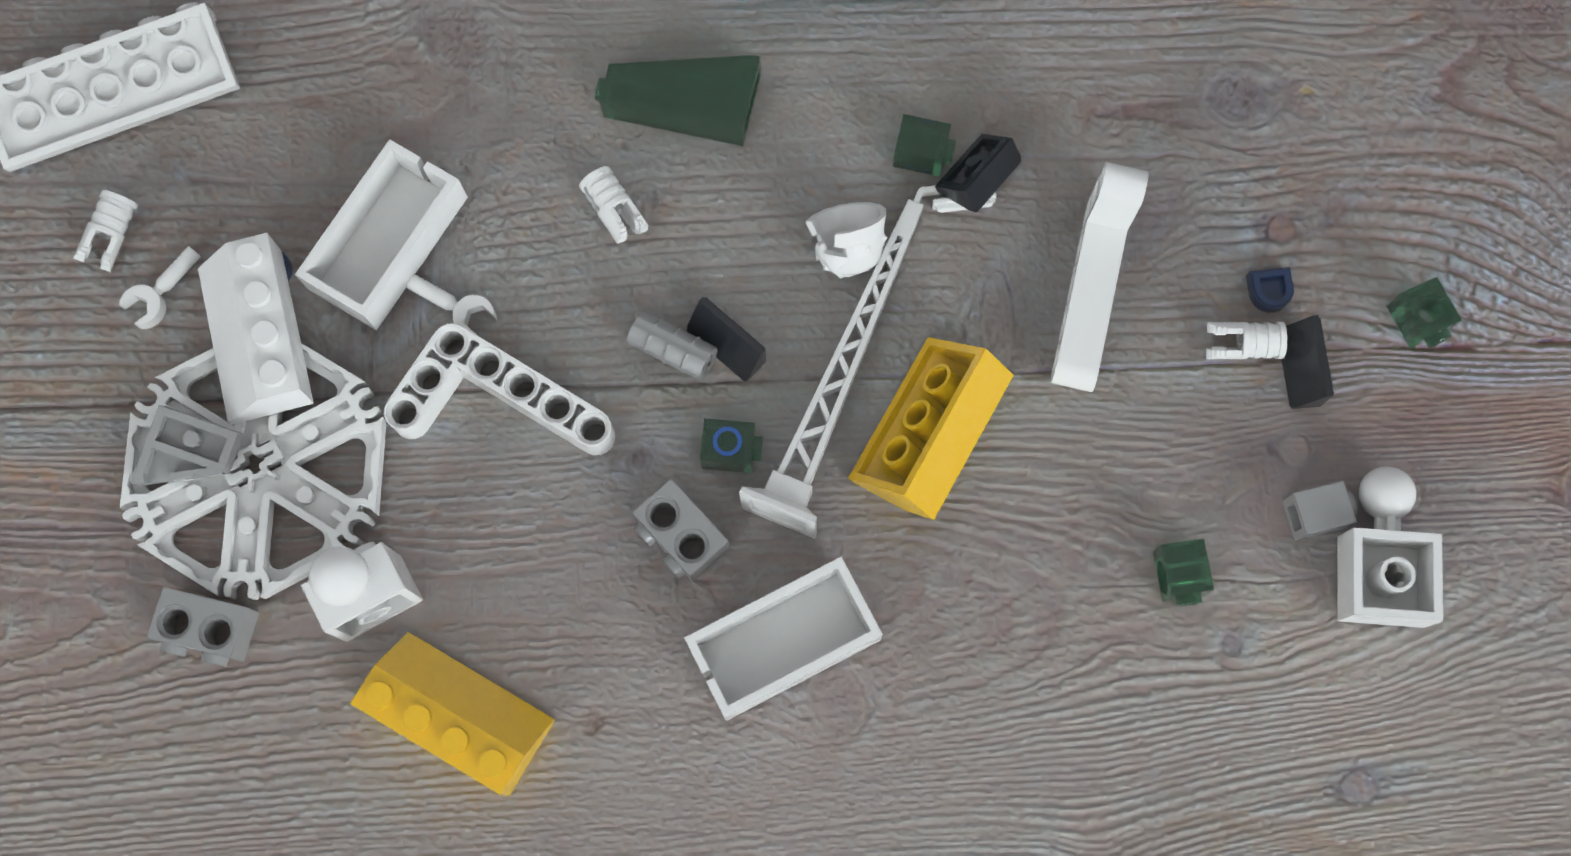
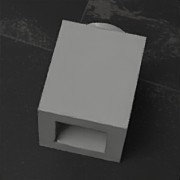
[1282,481,1357,542]

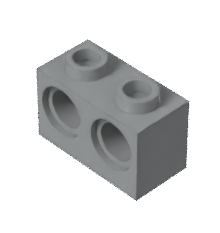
[632,479,730,582]
[146,587,259,667]

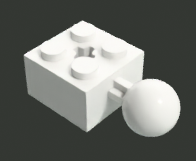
[1337,466,1443,628]
[301,542,424,642]

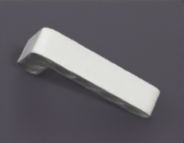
[1050,162,1149,392]
[384,323,615,455]

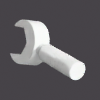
[119,246,201,329]
[406,274,497,335]

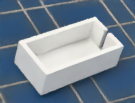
[295,139,468,331]
[684,557,883,721]

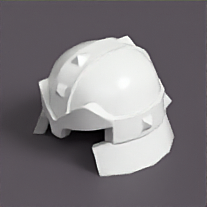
[805,202,887,279]

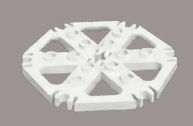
[120,343,387,600]

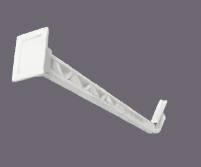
[739,185,997,539]

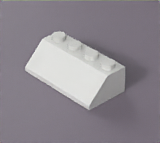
[198,233,314,425]

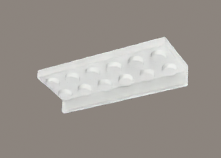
[0,2,240,172]

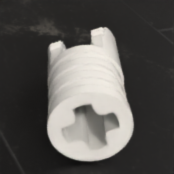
[579,166,649,244]
[73,190,138,272]
[1206,322,1287,359]

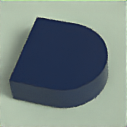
[1246,267,1294,313]

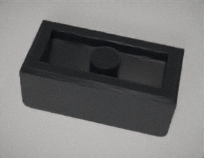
[935,134,1021,212]
[686,297,766,382]
[1282,315,1334,409]

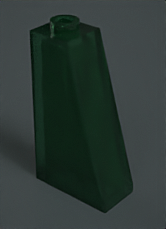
[595,55,761,146]

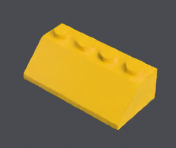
[848,337,1014,520]
[350,632,555,796]

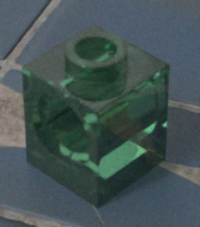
[1386,277,1462,349]
[1153,539,1214,607]

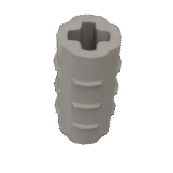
[627,311,718,381]

